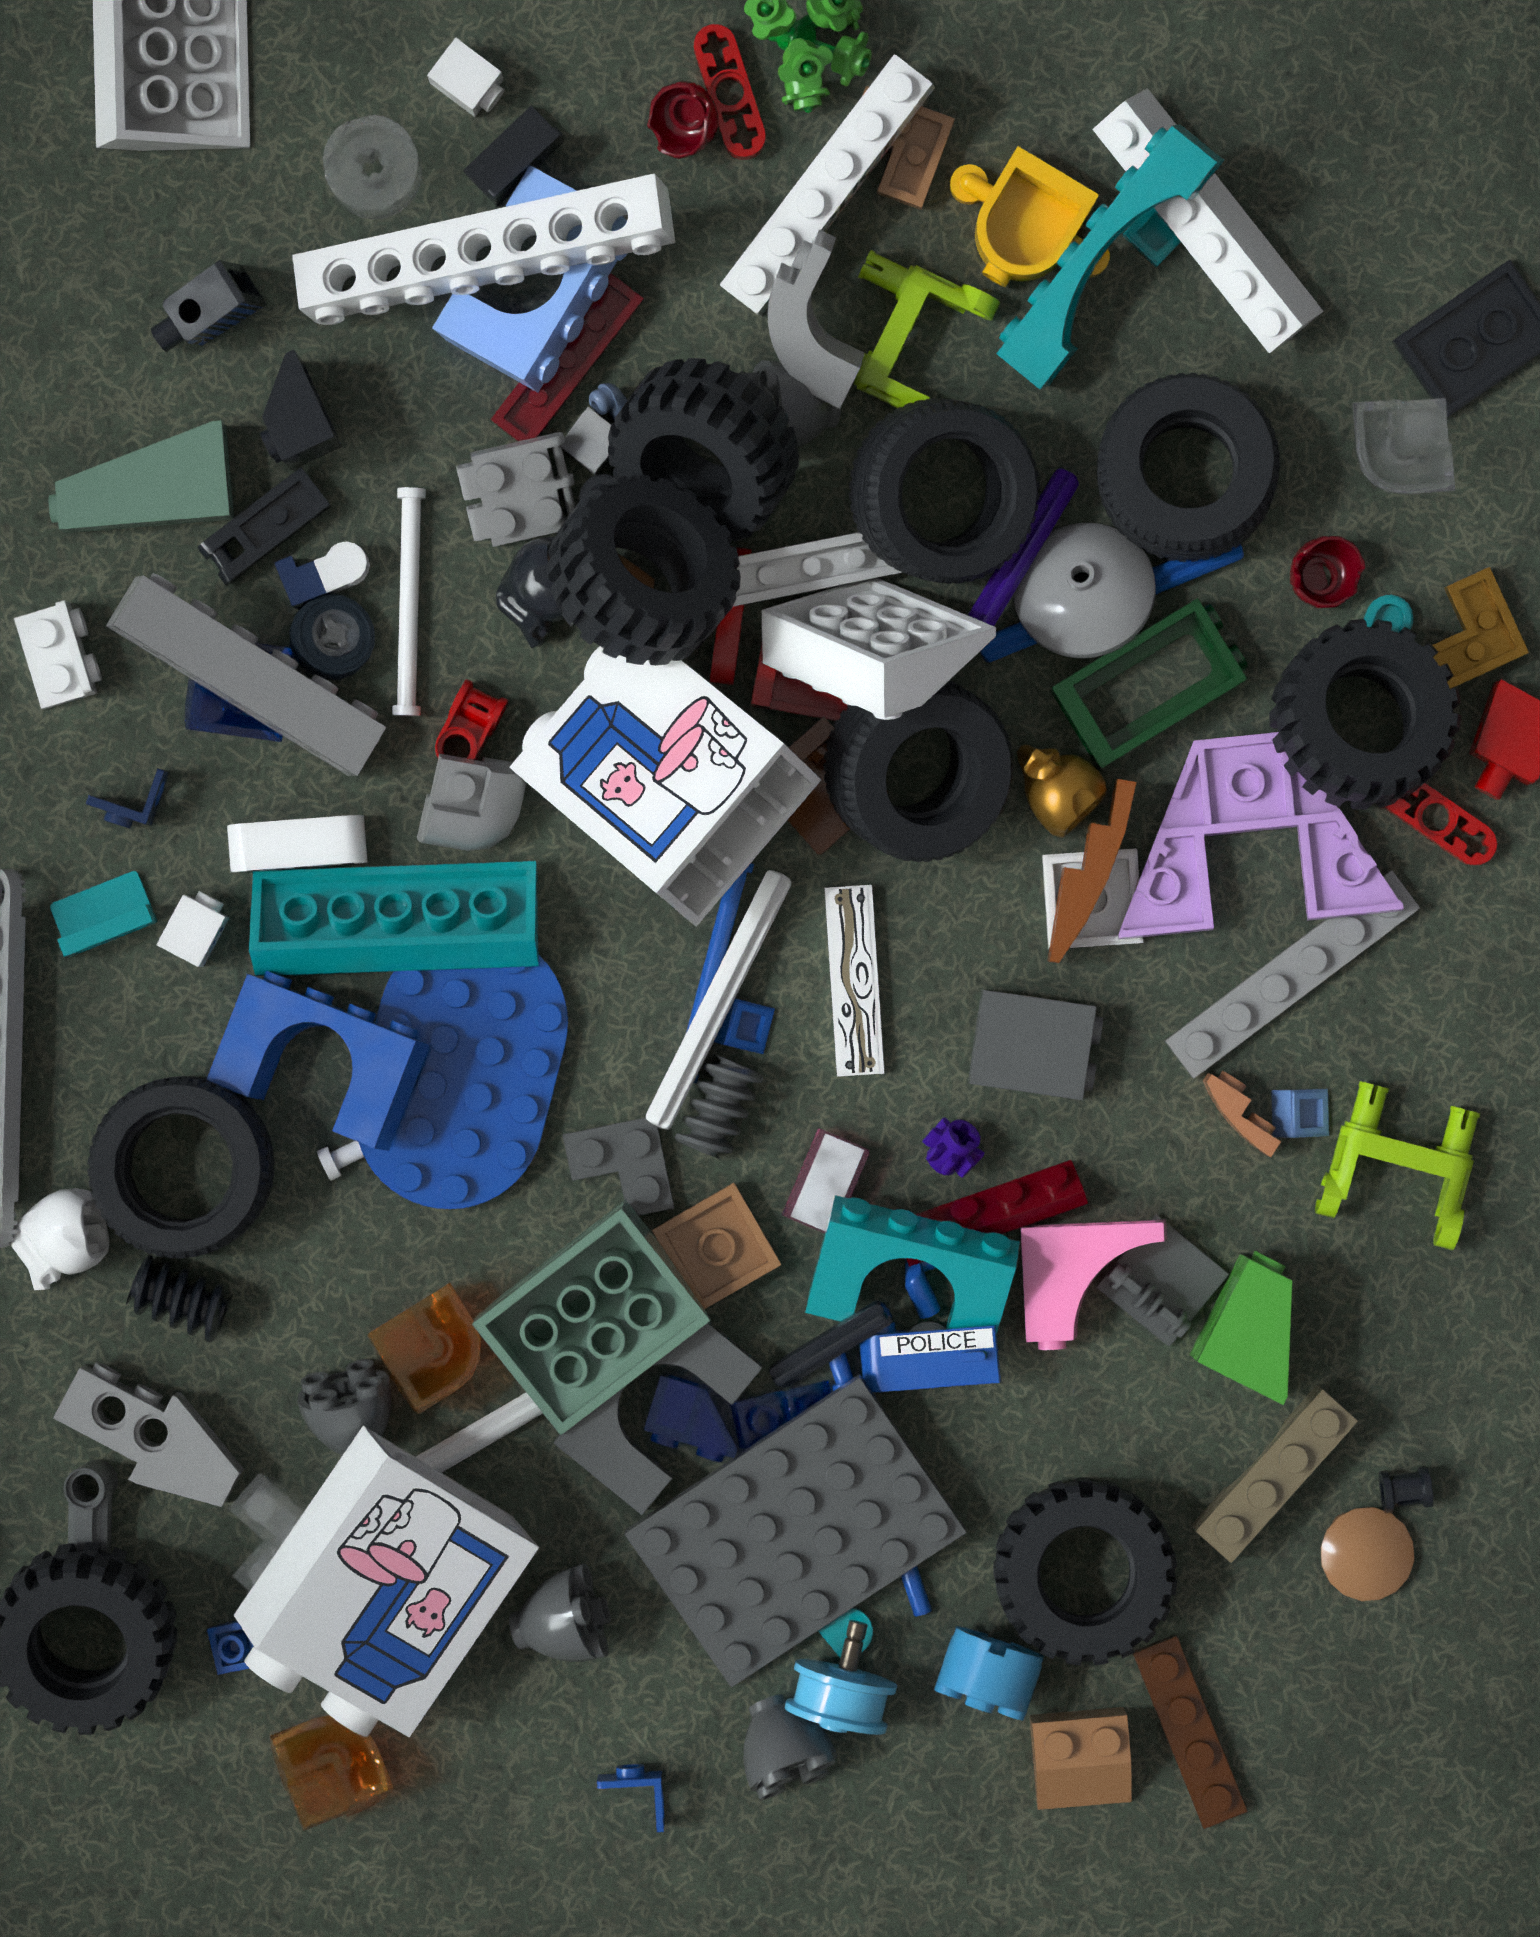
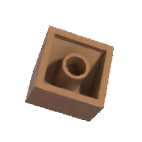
[1029,1707,1132,1810]

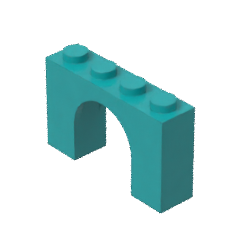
[805,1195,1020,1358]

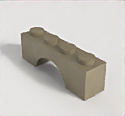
[1191,1385,1358,1563]

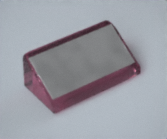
[782,1128,870,1234]

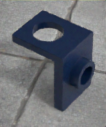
[86,768,170,829]

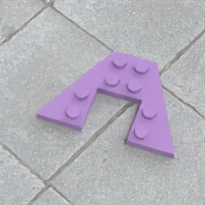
[1118,732,1404,940]

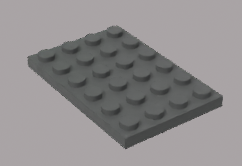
[624,1374,967,1688]

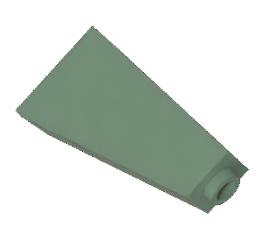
[48,420,234,533]

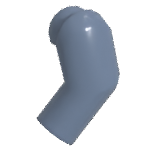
[589,383,628,421]

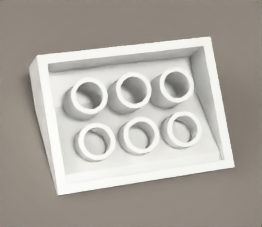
[93,0,250,151]
[761,578,996,720]

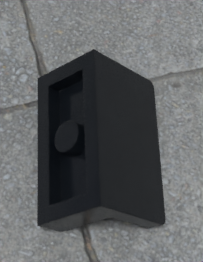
[463,105,564,207]

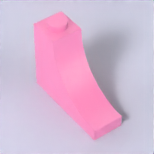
[1021,1220,1167,1350]

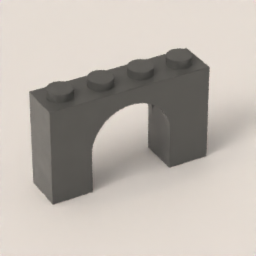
[553,1321,762,1515]

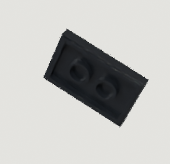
[1392,259,1540,419]

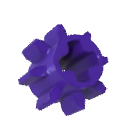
[922,1117,984,1178]

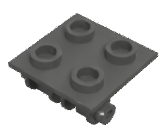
[1096,1214,1229,1347]

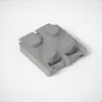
[456,432,576,547]

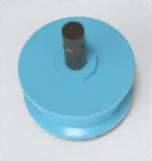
[784,1620,897,1735]

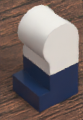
[274,542,370,609]

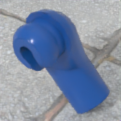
[905,1258,941,1319]

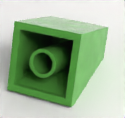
[1189,1251,1292,1405]

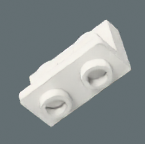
[14,600,102,710]

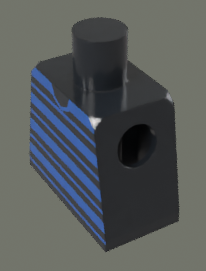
[151,260,267,352]

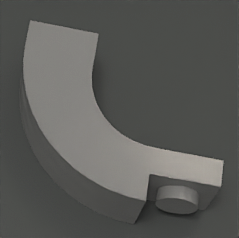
[768,229,864,409]

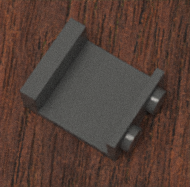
[968,990,1103,1100]

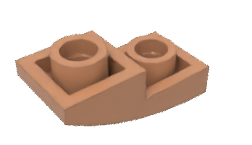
[1203,1071,1281,1157]

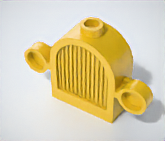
[950,146,1110,287]

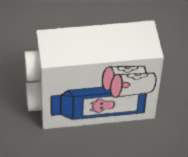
[509,646,821,927]
[234,1426,539,1737]

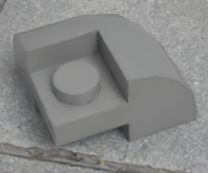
[417,754,527,851]

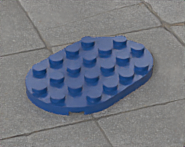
[359,954,568,1209]

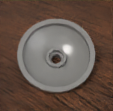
[1013,523,1156,658]

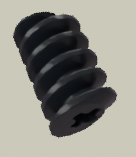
[126,1254,233,1343]

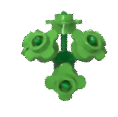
[744,0,871,113]

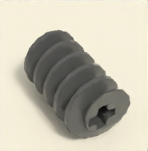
[674,1054,764,1160]

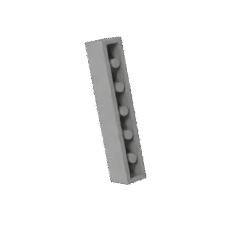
[106,573,386,776]

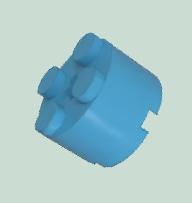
[934,1626,1044,1721]

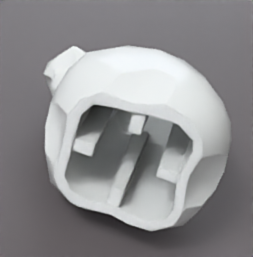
[11,1188,109,1290]

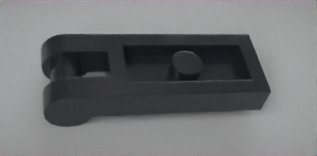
[197,467,331,586]

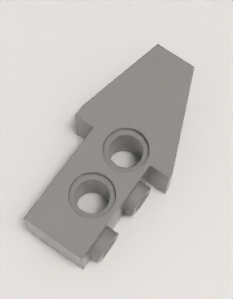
[53,1362,244,1507]

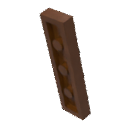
[1133,1634,1248,1829]

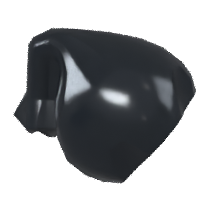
[496,537,565,648]

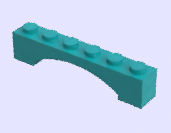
[996,124,1224,389]

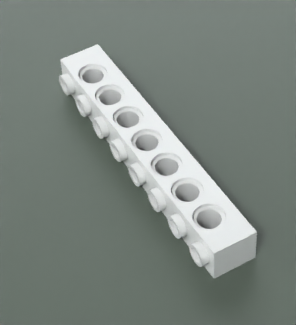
[292,173,675,325]

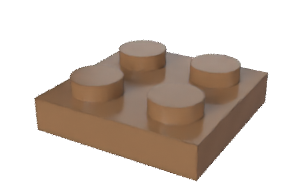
[652,1182,781,1309]

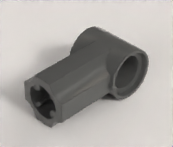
[63,1459,118,1553]

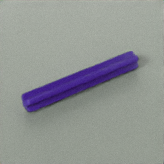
[968,468,1079,626]

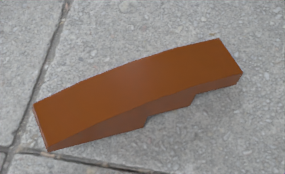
[1047,779,1137,963]

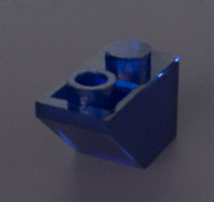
[644,1372,738,1463]

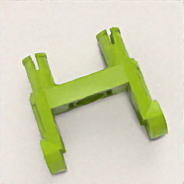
[831,250,1000,408]
[1315,1081,1480,1250]

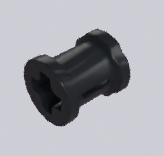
[1378,1466,1433,1513]

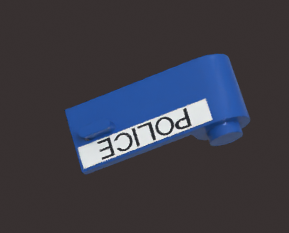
[859,1322,1001,1392]

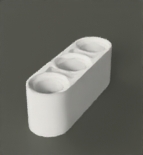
[227,815,367,873]

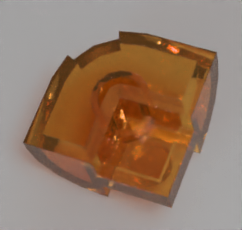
[367,1283,482,1414]
[270,1715,394,1831]

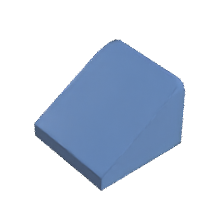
[1272,1089,1329,1138]

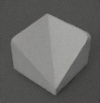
[561,407,611,475]

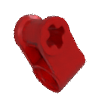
[435,679,509,760]

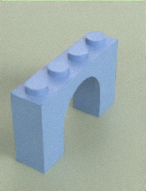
[432,165,628,393]

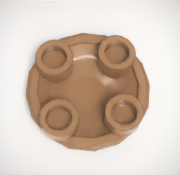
[1320,1507,1414,1601]

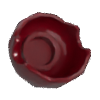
[647,80,719,159]
[1290,536,1365,608]

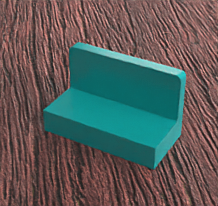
[50,871,158,957]

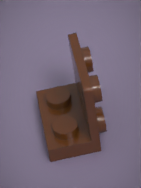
[787,717,889,855]

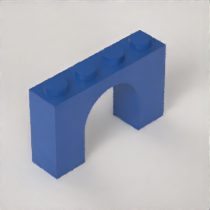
[206,971,430,1151]

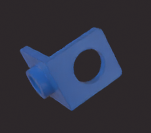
[597,1764,665,1832]

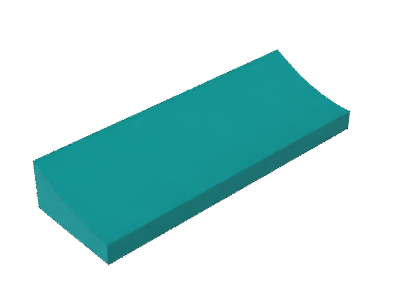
[249,861,539,976]

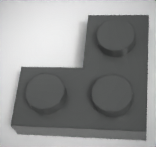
[563,1117,674,1215]

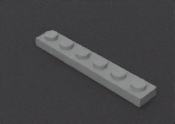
[1164,870,1420,1079]

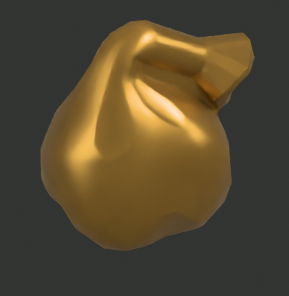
[1017,745,1107,838]

